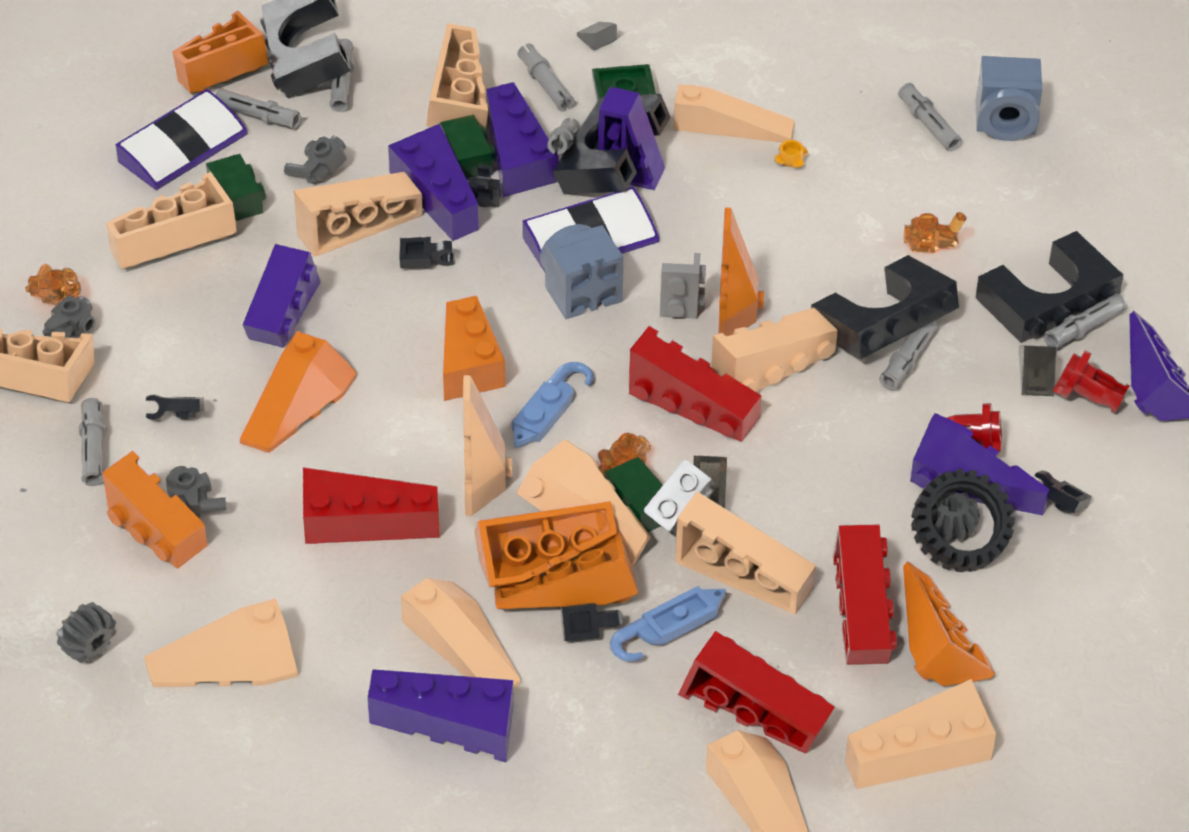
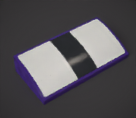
[115,89,248,191]
[522,186,659,273]

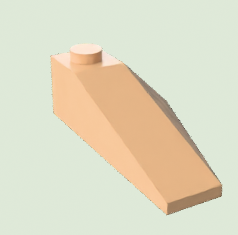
[674,84,794,142]
[463,375,512,516]
[516,439,651,565]
[401,578,520,689]
[144,599,298,687]
[706,730,808,832]

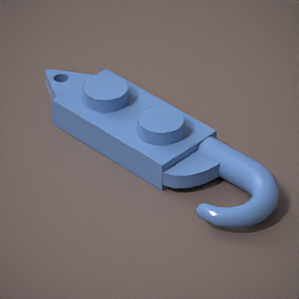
[512,362,593,448]
[610,586,726,662]

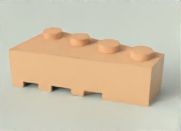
[294,172,423,257]
[675,491,816,614]
[845,679,996,789]

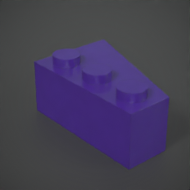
[598,87,665,191]
[242,244,321,348]

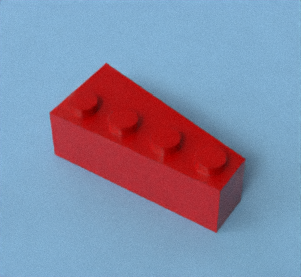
[629,326,762,442]
[303,467,440,544]
[832,524,897,665]
[678,631,835,754]

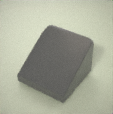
[577,22,617,50]

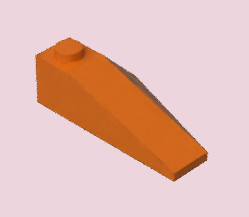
[718,207,764,336]
[240,331,357,453]
[474,501,617,588]
[494,532,638,609]
[903,561,995,686]

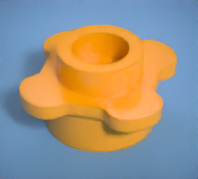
[775,140,808,168]

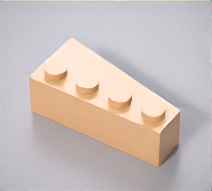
[426,23,488,129]
[106,172,237,269]
[711,308,838,392]
[0,329,95,402]

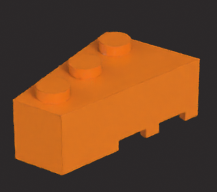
[172,10,269,94]
[443,295,505,401]
[102,450,207,569]

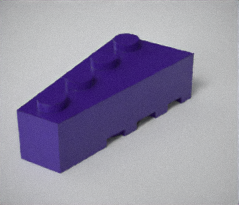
[486,82,559,197]
[388,124,479,241]
[367,669,514,763]

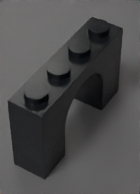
[260,0,351,99]
[553,94,671,194]
[975,231,1124,343]
[811,255,959,359]

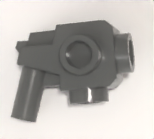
[284,135,346,184]
[42,296,95,338]
[166,466,227,518]

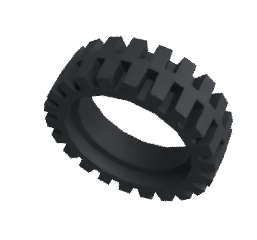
[911,469,1015,572]

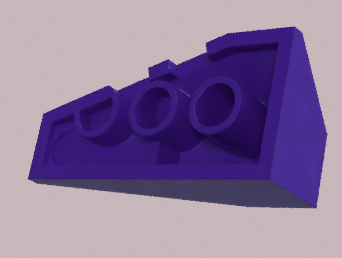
[1129,311,1189,421]
[910,413,1050,516]

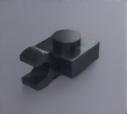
[469,165,501,207]
[399,237,454,268]
[146,394,204,420]
[1034,470,1092,513]
[560,602,622,642]

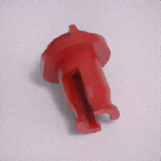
[1053,350,1130,413]
[946,403,1002,452]

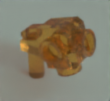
[903,212,967,253]
[25,264,81,305]
[598,433,651,476]

